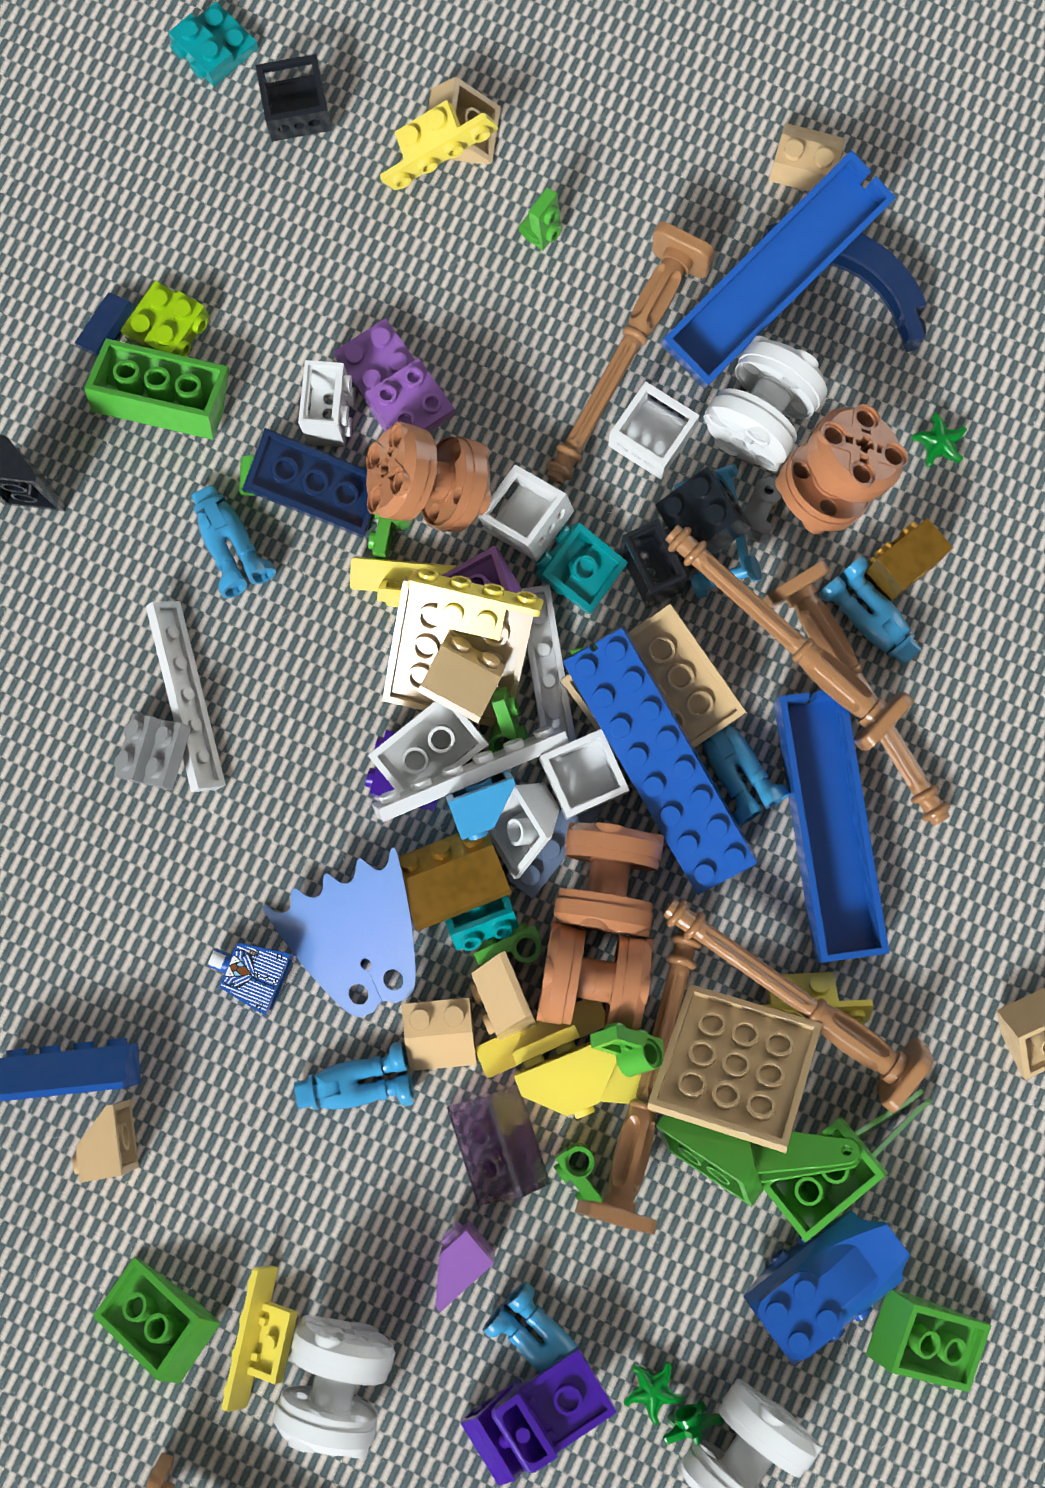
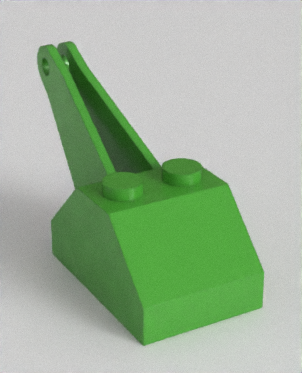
[762,1089,933,1242]
[656,1114,861,1207]

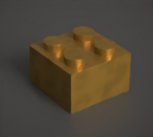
[865,518,954,602]

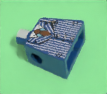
[208,943,295,1015]

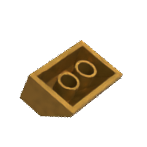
[398,833,512,931]

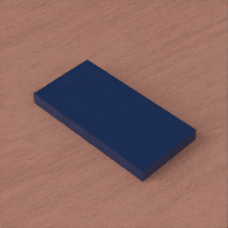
[242,428,372,538]

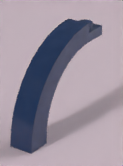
[762,223,927,353]

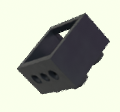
[255,54,332,142]
[655,466,753,555]
[619,519,689,609]

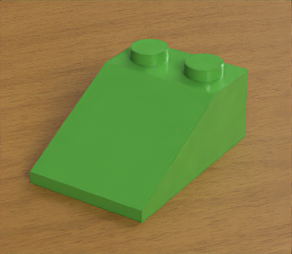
[93,1257,221,1384]
[865,1289,992,1392]

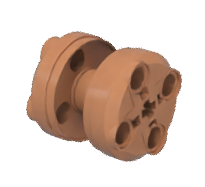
[775,404,909,534]
[366,422,491,533]
[553,822,664,938]
[536,922,654,1031]

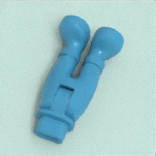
[191,485,276,598]
[818,555,922,666]
[702,725,790,826]
[294,1042,415,1110]
[483,1281,599,1379]

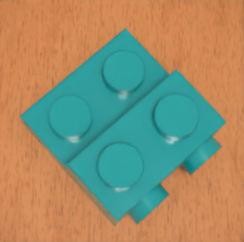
[168,1,259,87]
[535,522,628,614]
[445,895,520,951]

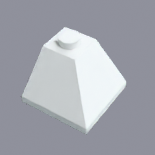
[488,783,560,879]

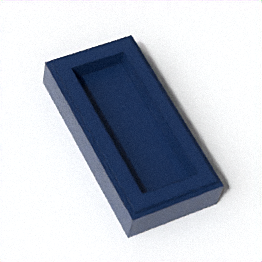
[74,292,136,357]

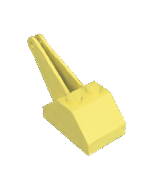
[514,1041,641,1119]

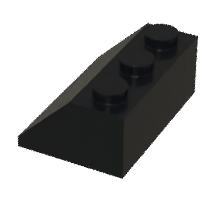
[0,434,66,512]

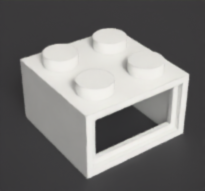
[298,360,356,447]
[608,381,700,479]
[478,465,574,562]
[540,729,630,820]

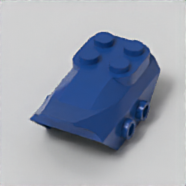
[743,1211,911,1367]

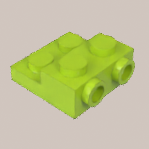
[120,280,210,357]

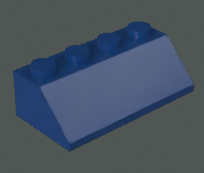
[0,1038,141,1102]

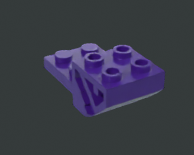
[460,1347,617,1486]

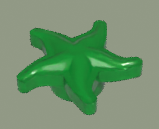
[911,413,967,468]
[623,1361,684,1425]
[663,1401,723,1445]

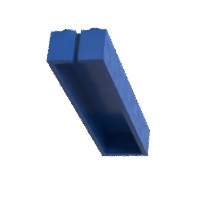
[661,150,896,389]
[563,625,757,895]
[773,690,890,963]

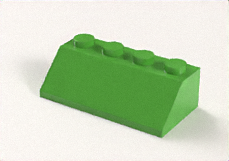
[84,338,229,440]

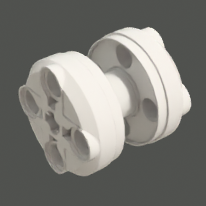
[703,336,827,471]
[273,1315,395,1459]
[676,1378,823,1488]

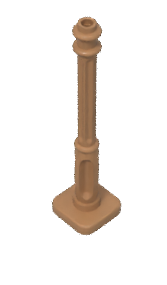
[546,221,714,485]
[665,525,915,751]
[762,560,950,826]
[662,899,934,1113]
[575,929,702,1235]

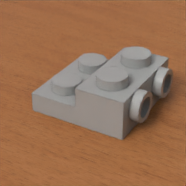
[114,713,191,790]

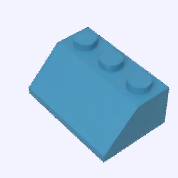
[446,769,515,840]

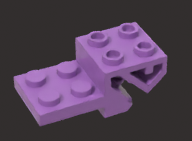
[333,318,456,432]

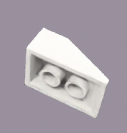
[368,701,489,792]

